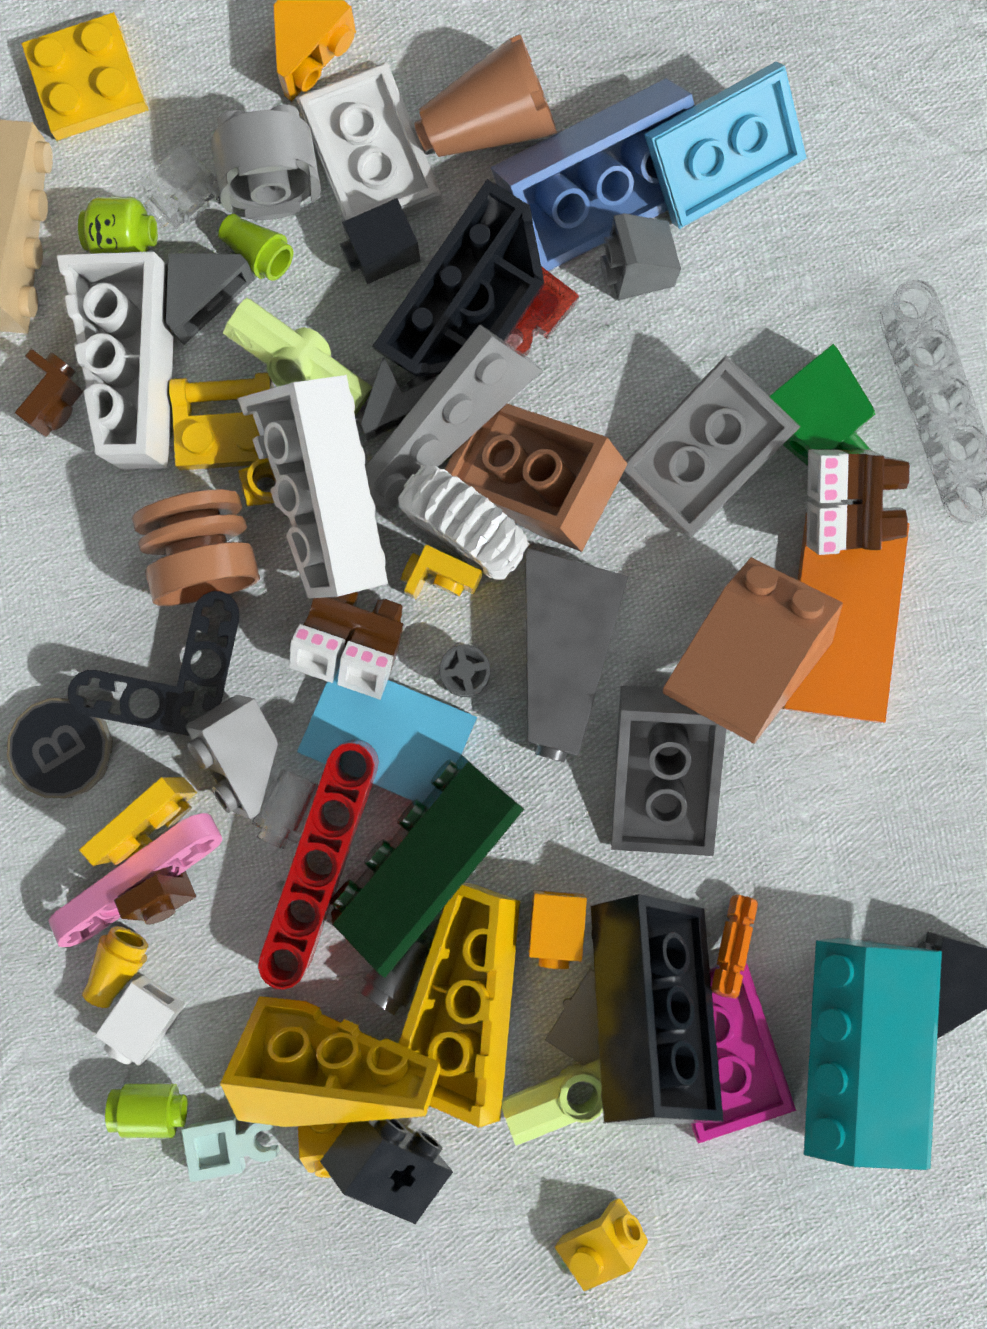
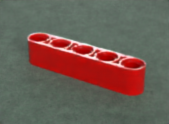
[258,739,379,990]

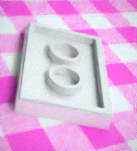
[296,62,442,221]

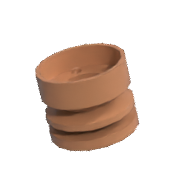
[132,489,260,606]

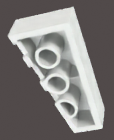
[57,252,174,469]
[238,375,388,599]

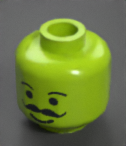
[78,197,158,254]

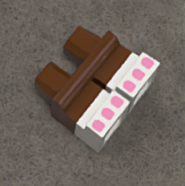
[806,450,910,555]
[289,592,404,700]

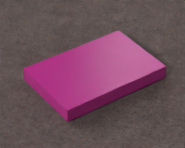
[690,962,796,1144]

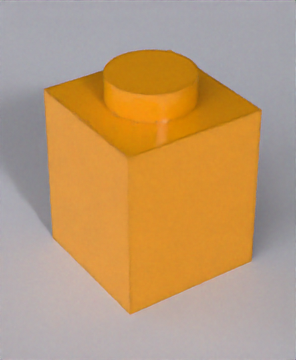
[528,890,587,969]

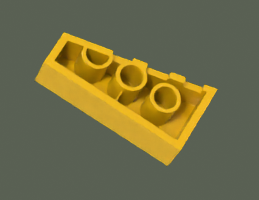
[398,883,520,1128]

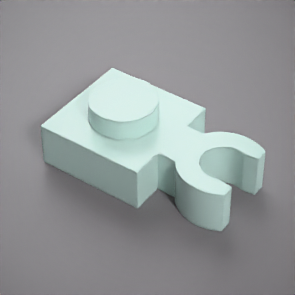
[182,1115,280,1182]

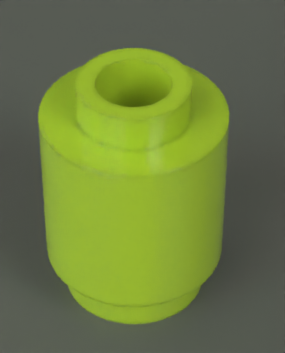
[105,1083,188,1138]

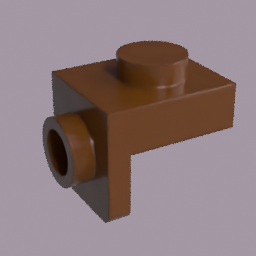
[15,348,84,437]
[114,871,196,925]

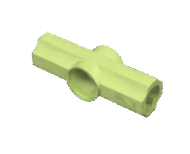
[223,297,373,416]
[502,1059,603,1146]

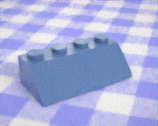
[490,78,695,274]

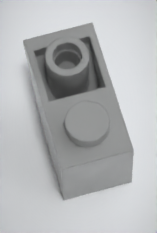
[185,694,278,820]

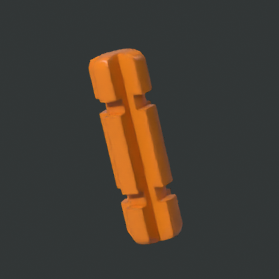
[711,895,758,998]

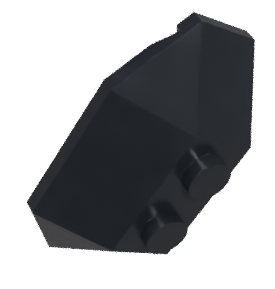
[372,179,544,377]

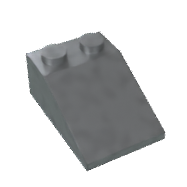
[611,686,726,856]

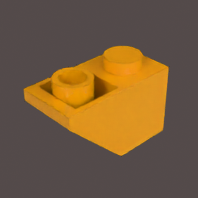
[273,0,356,102]

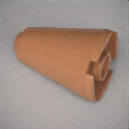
[414,34,557,157]

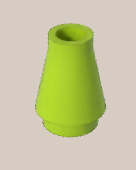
[218,214,294,281]

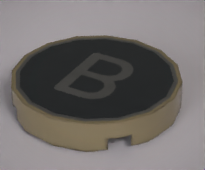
[7,698,112,799]

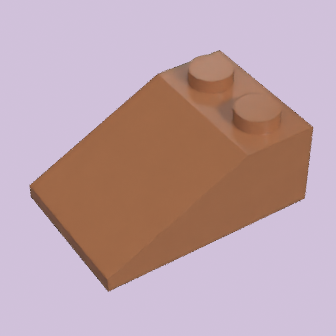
[445,404,627,552]
[663,557,843,744]

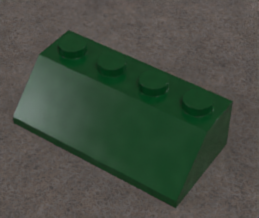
[330,755,524,978]

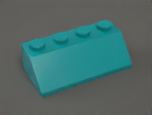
[803,937,942,1170]

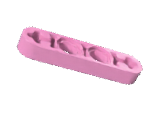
[48,813,222,947]

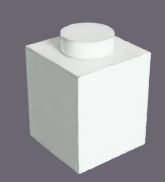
[95,975,186,1066]

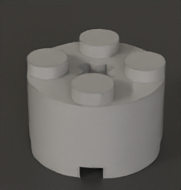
[211,104,321,220]

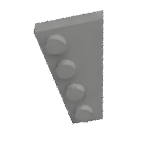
[365,325,542,510]

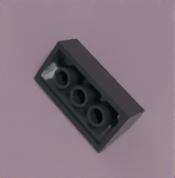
[591,894,724,1125]

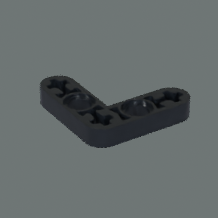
[68,591,239,736]

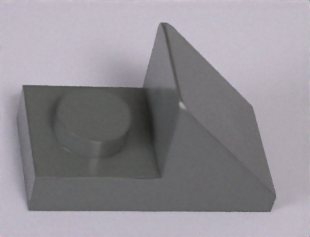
[361,357,439,441]

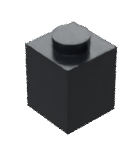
[340,198,421,284]

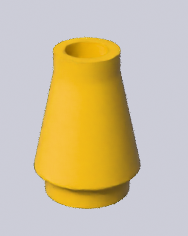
[82,926,148,1008]

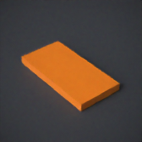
[782,512,910,723]

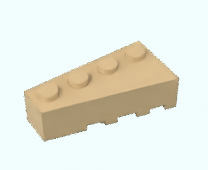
[0,120,53,334]

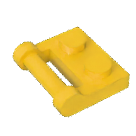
[169,372,274,471]

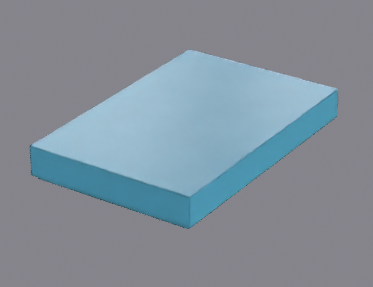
[644,62,807,229]
[297,667,477,803]

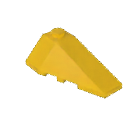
[220,996,441,1127]

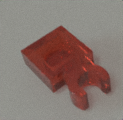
[512,266,579,356]

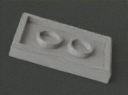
[624,355,800,538]

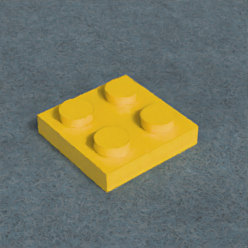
[21,12,149,141]
[79,777,198,866]

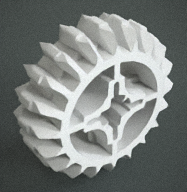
[398,465,529,580]

